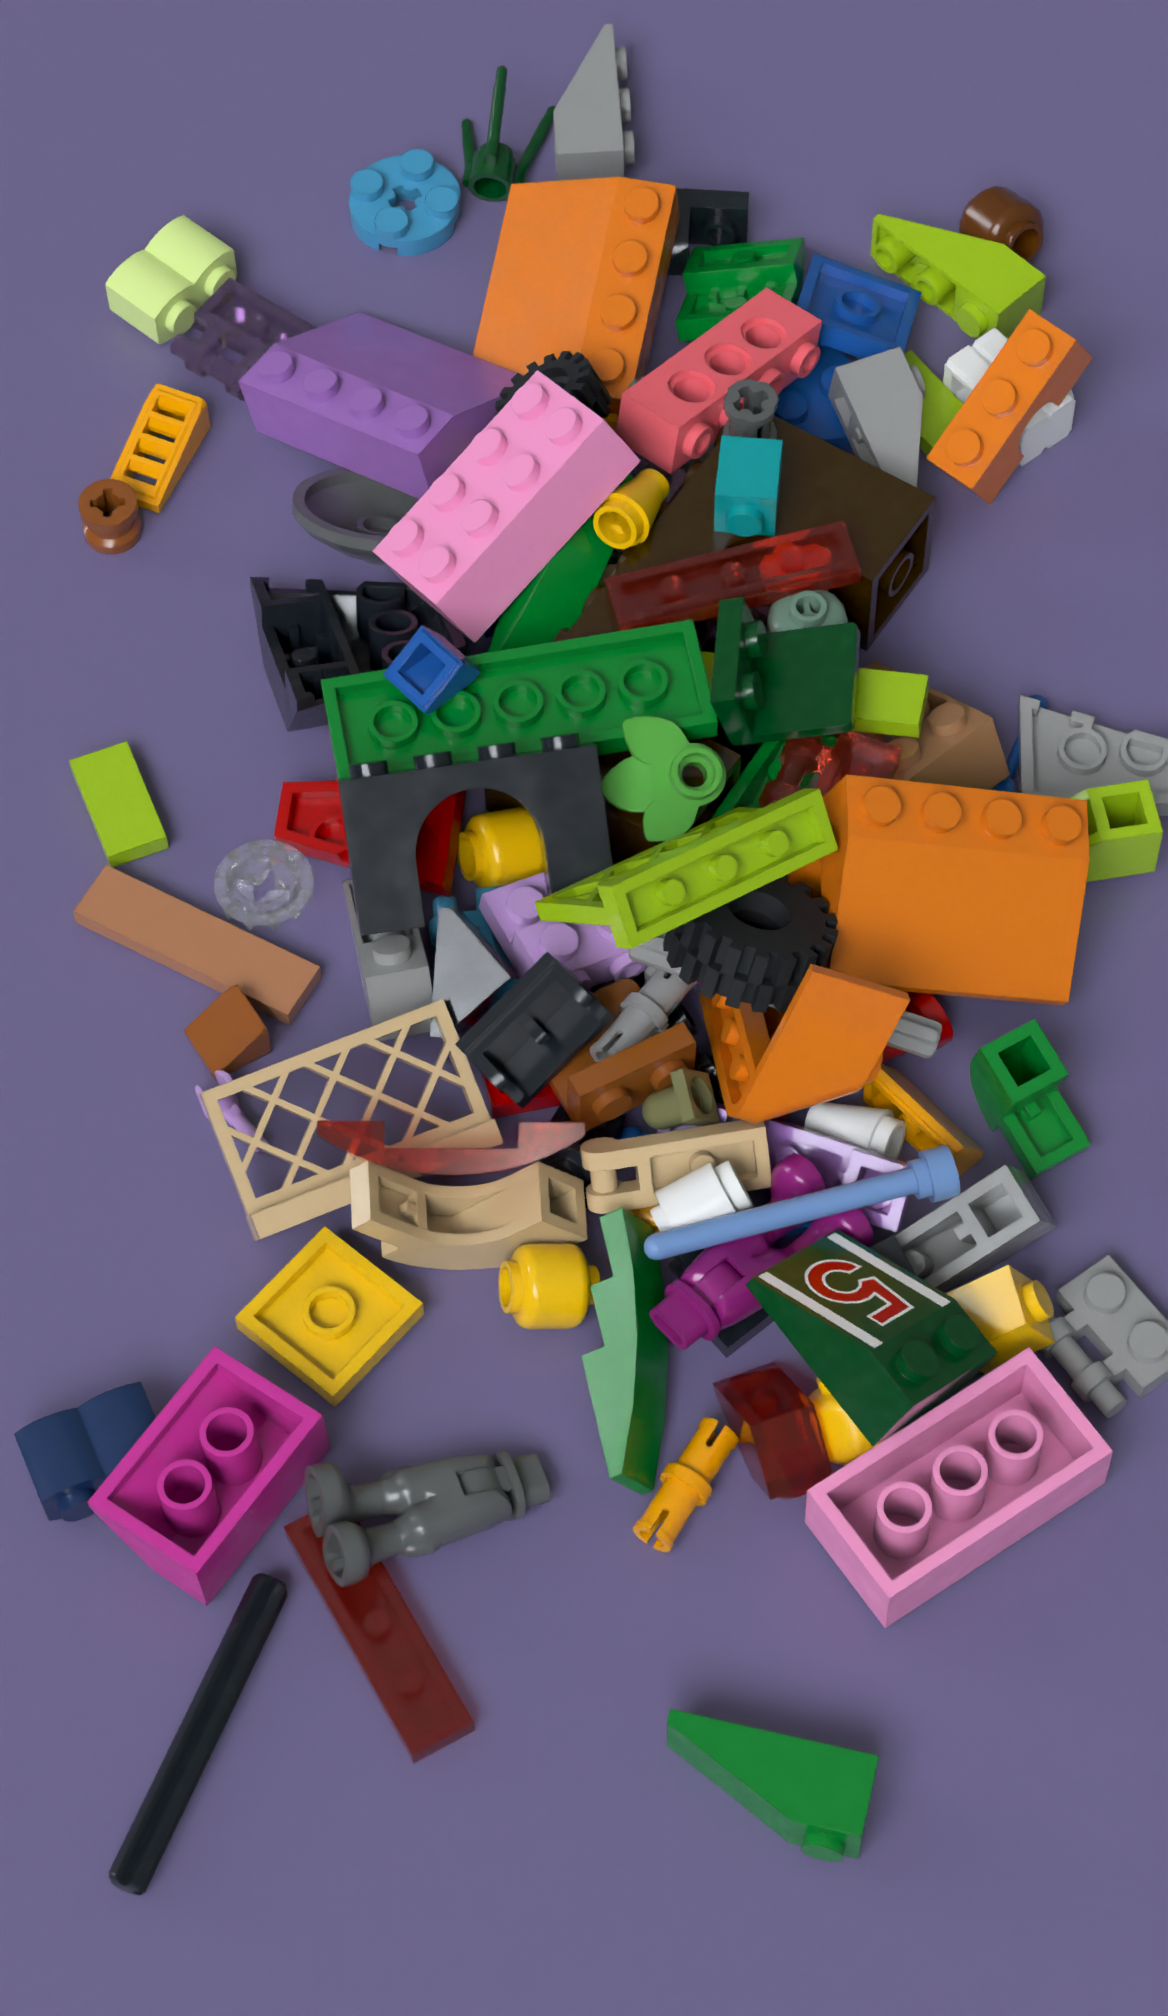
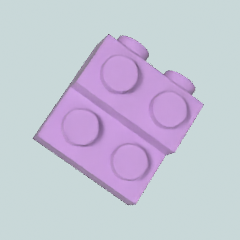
[478,872,647,990]

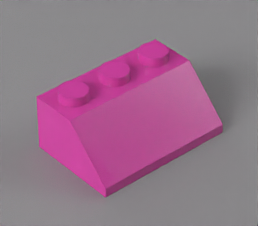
[88,1346,331,1606]

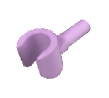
[195,1070,270,1154]

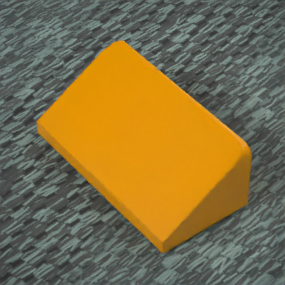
[863,1064,984,1177]

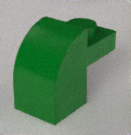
[969,1019,1091,1180]

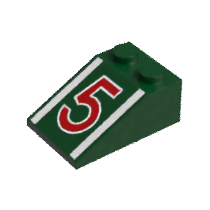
[746,1229,998,1447]

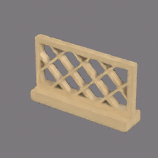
[199,999,504,1241]

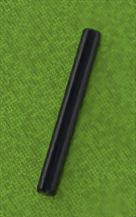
[109,1573,287,1896]

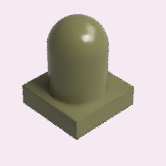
[642,1068,720,1130]

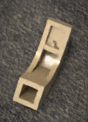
[350,1160,588,1270]

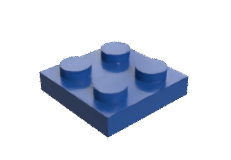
[796,253,921,360]

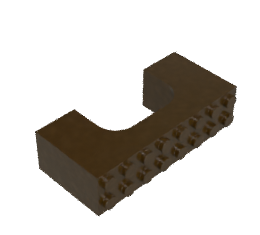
[484,416,936,865]

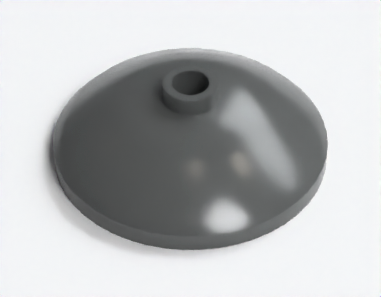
[292,468,419,565]

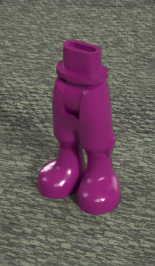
[649,1153,873,1350]

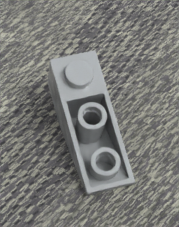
[553,24,635,181]
[342,880,433,1041]

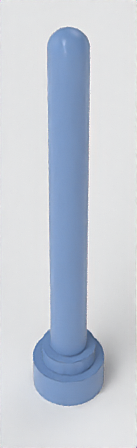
[644,1145,960,1260]

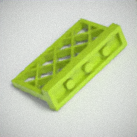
[534,788,838,949]

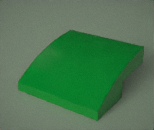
[675,237,806,341]

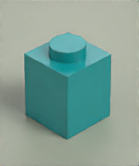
[714,435,783,537]

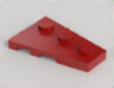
[274,780,466,898]

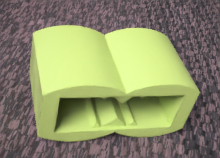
[105,215,237,345]

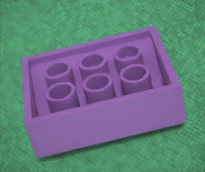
[238,312,523,499]

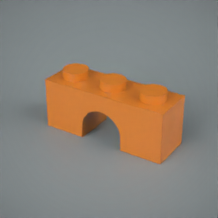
[926,309,1093,505]

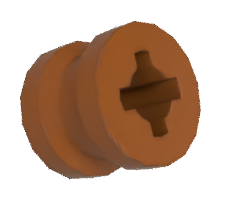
[78,479,142,555]

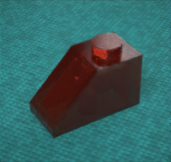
[713,1361,833,1500]

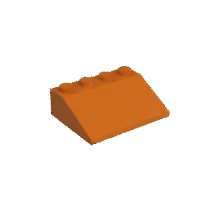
[473,177,680,415]
[821,774,1090,1006]

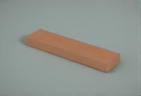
[73,865,322,1026]

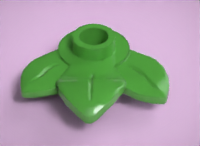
[601,716,726,842]

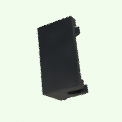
[455,952,614,1109]

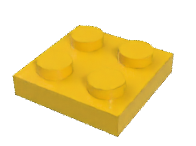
[235,1226,424,1407]

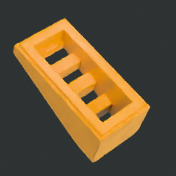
[110,383,211,514]

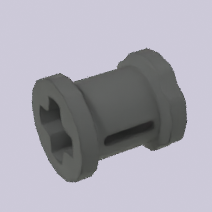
[723,379,778,439]

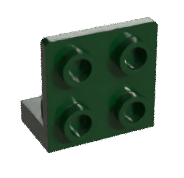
[710,597,860,746]

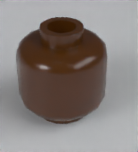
[959,186,1044,263]

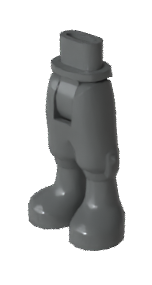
[304,1450,551,1587]

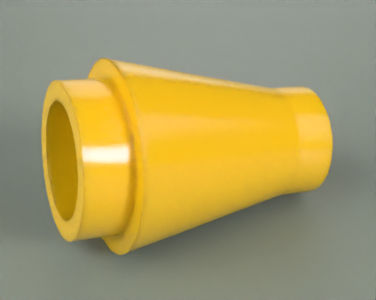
[593,469,669,549]

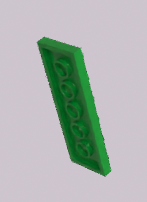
[321,619,718,778]

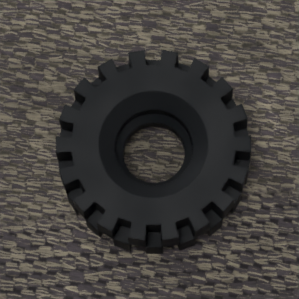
[663,874,839,1013]

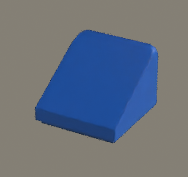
[383,626,481,715]

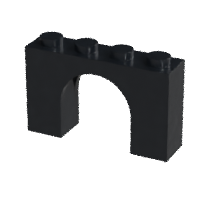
[337,733,613,936]

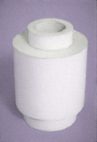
[650,1160,754,1232]

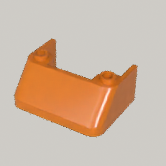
[699,858,910,1124]

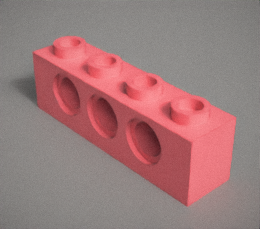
[616,288,822,474]

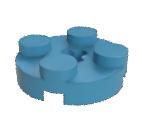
[349,149,462,256]

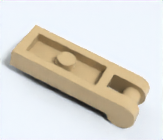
[580,1120,771,1214]

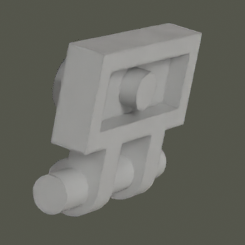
[1039,1255,1168,1418]

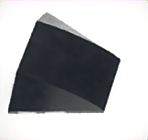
[250,577,467,732]

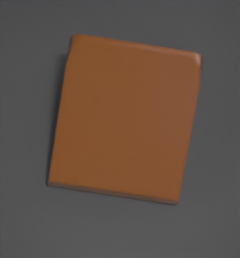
[184,984,271,1081]

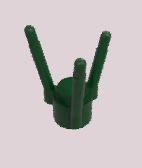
[461,65,555,202]

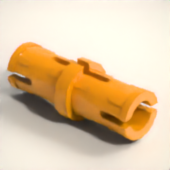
[632,1417,739,1552]

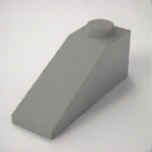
[828,347,926,487]
[895,1164,1057,1292]

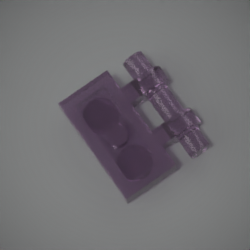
[170,277,316,401]

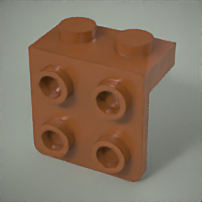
[549,979,696,1134]

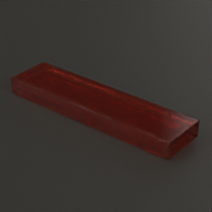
[605,520,861,631]
[284,1514,475,1764]

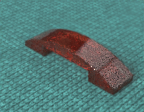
[317,1120,585,1177]

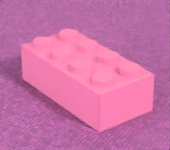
[373,370,641,643]
[804,1347,1113,1628]

